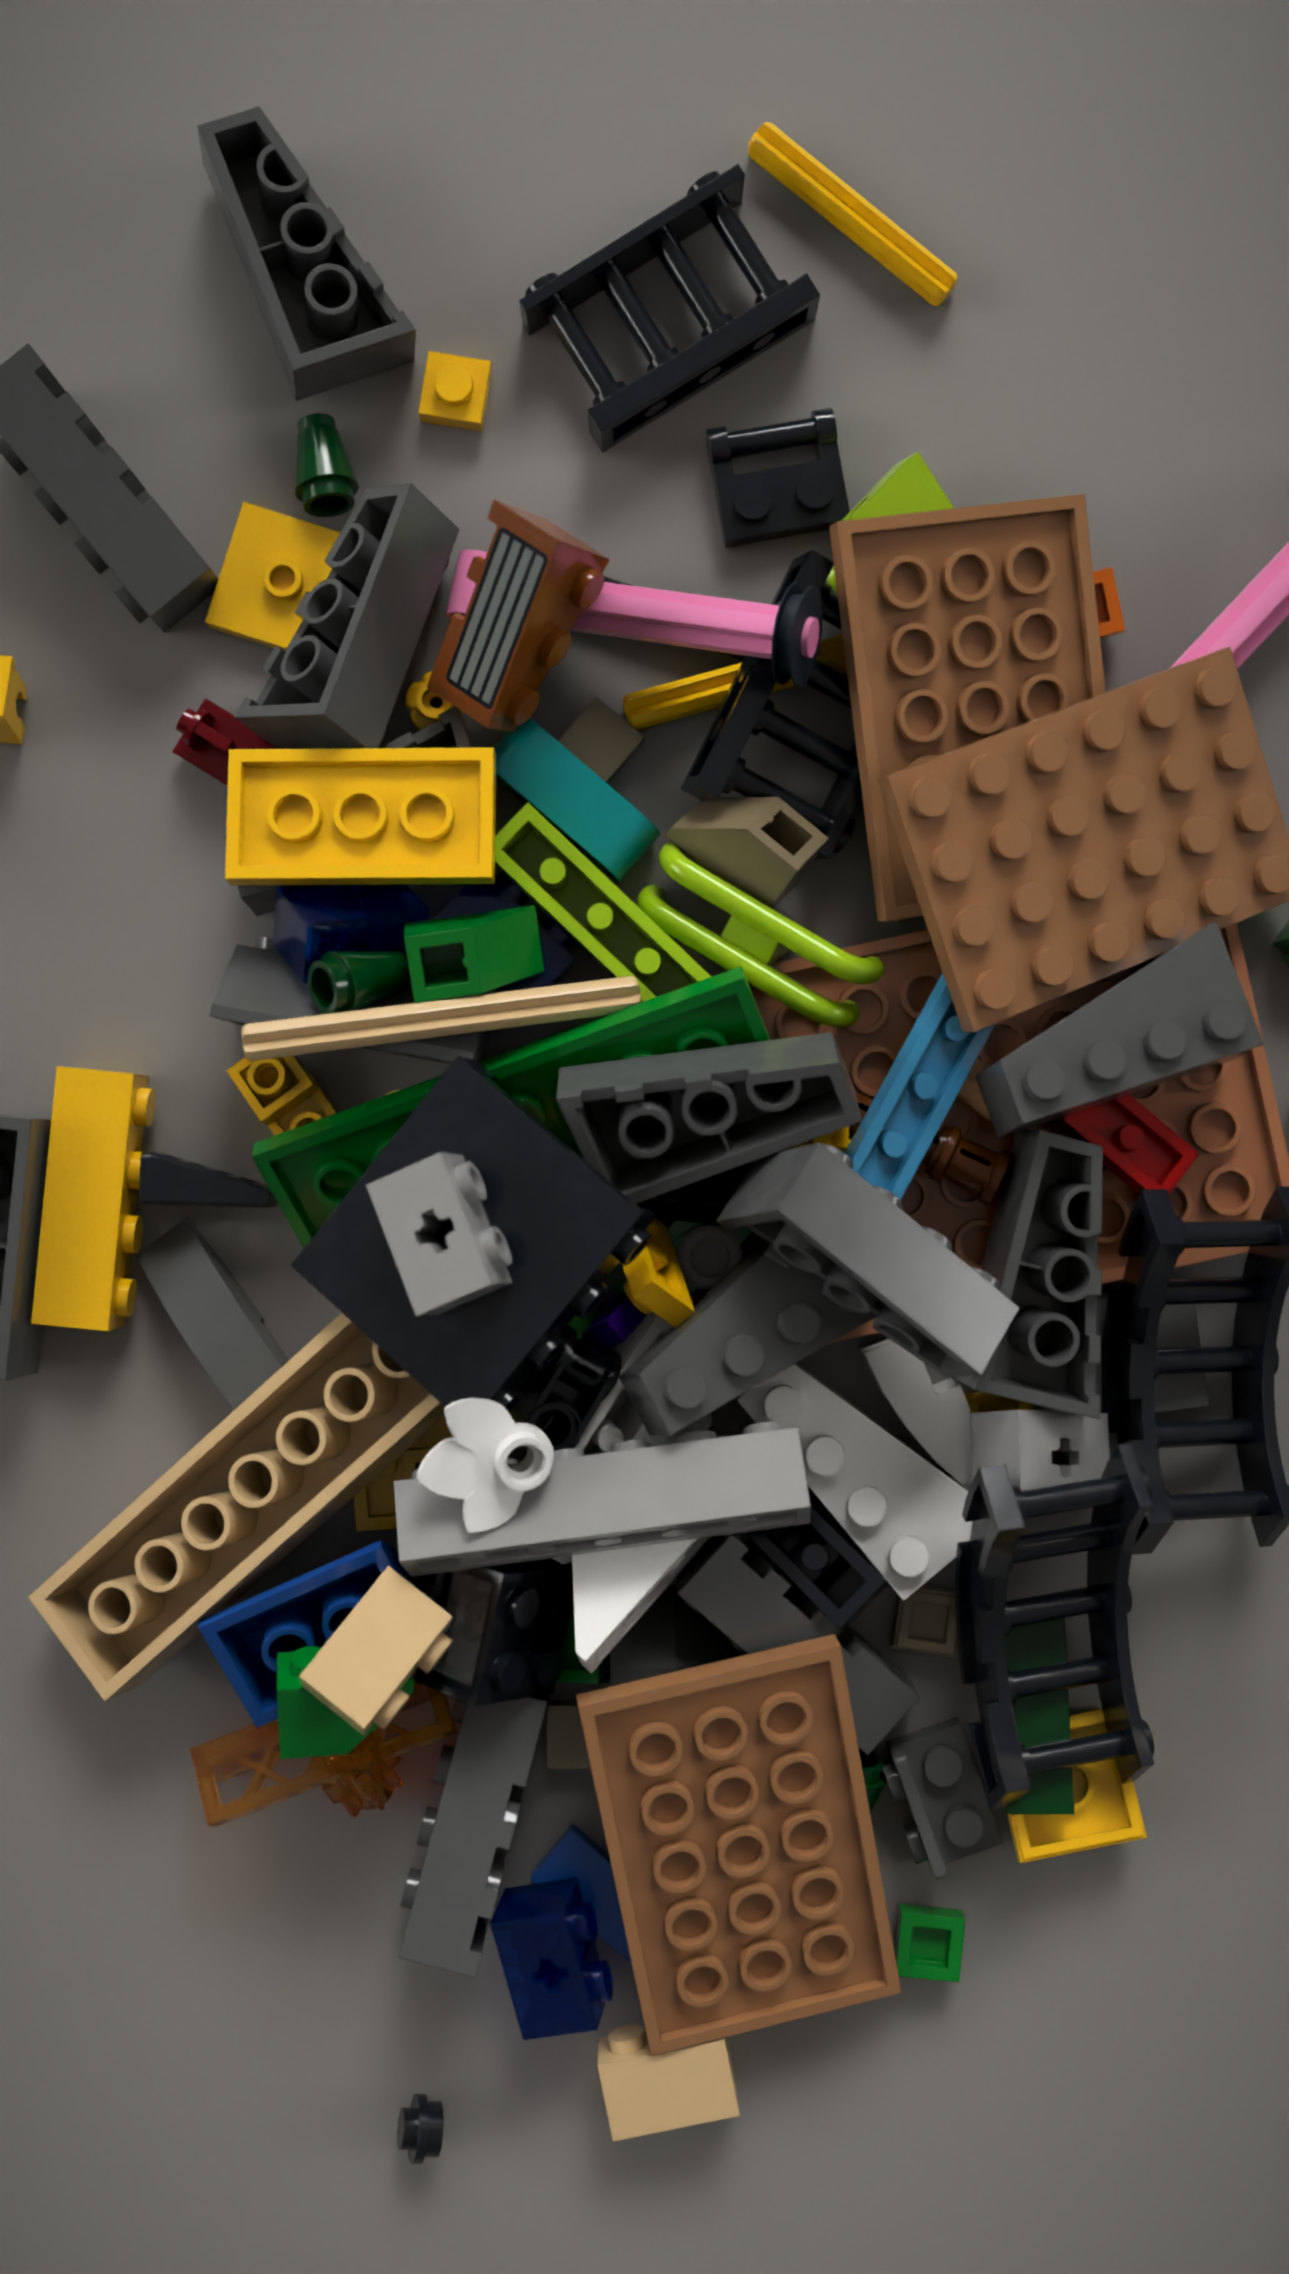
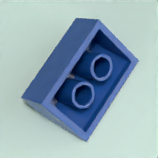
[198,1540,425,1728]

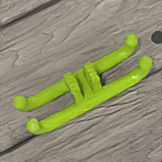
[637,841,885,1028]

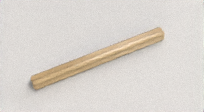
[241,976,641,1061]

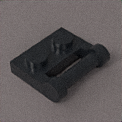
[706,408,850,548]

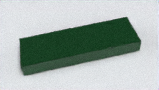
[1005,1618,1074,1814]

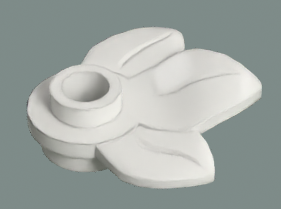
[416,1398,554,1533]

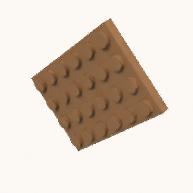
[829,494,1106,921]
[877,647,1289,1032]
[576,1634,902,2056]

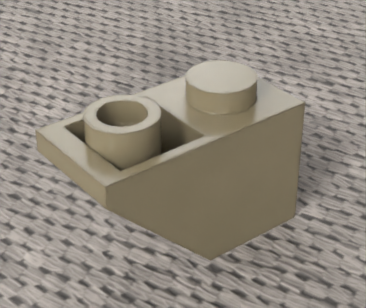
[666,797,829,909]

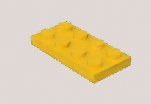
[225,747,496,885]

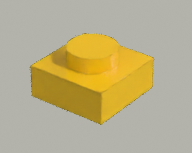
[418,351,493,432]

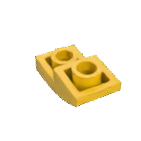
[226,1055,338,1135]

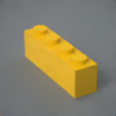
[31,1066,156,1331]

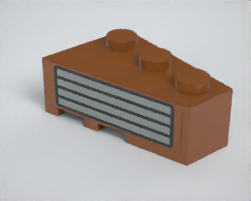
[427,499,610,732]

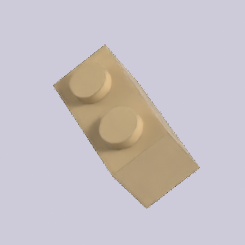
[299,1565,453,1736]
[597,2024,740,2142]

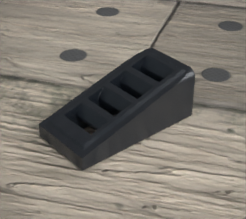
[139,1152,278,1207]

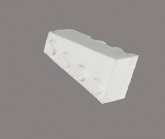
[736,1363,973,1601]

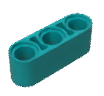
[493,718,661,882]

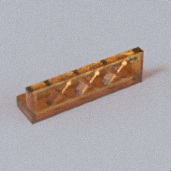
[190,1662,457,1827]

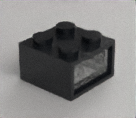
[415,1558,574,1706]

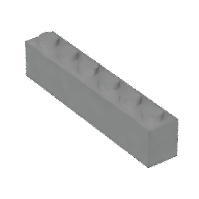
[393,1422,811,1577]

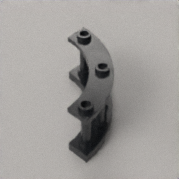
[1102,1186,1289,1554]
[955,1443,1154,1810]

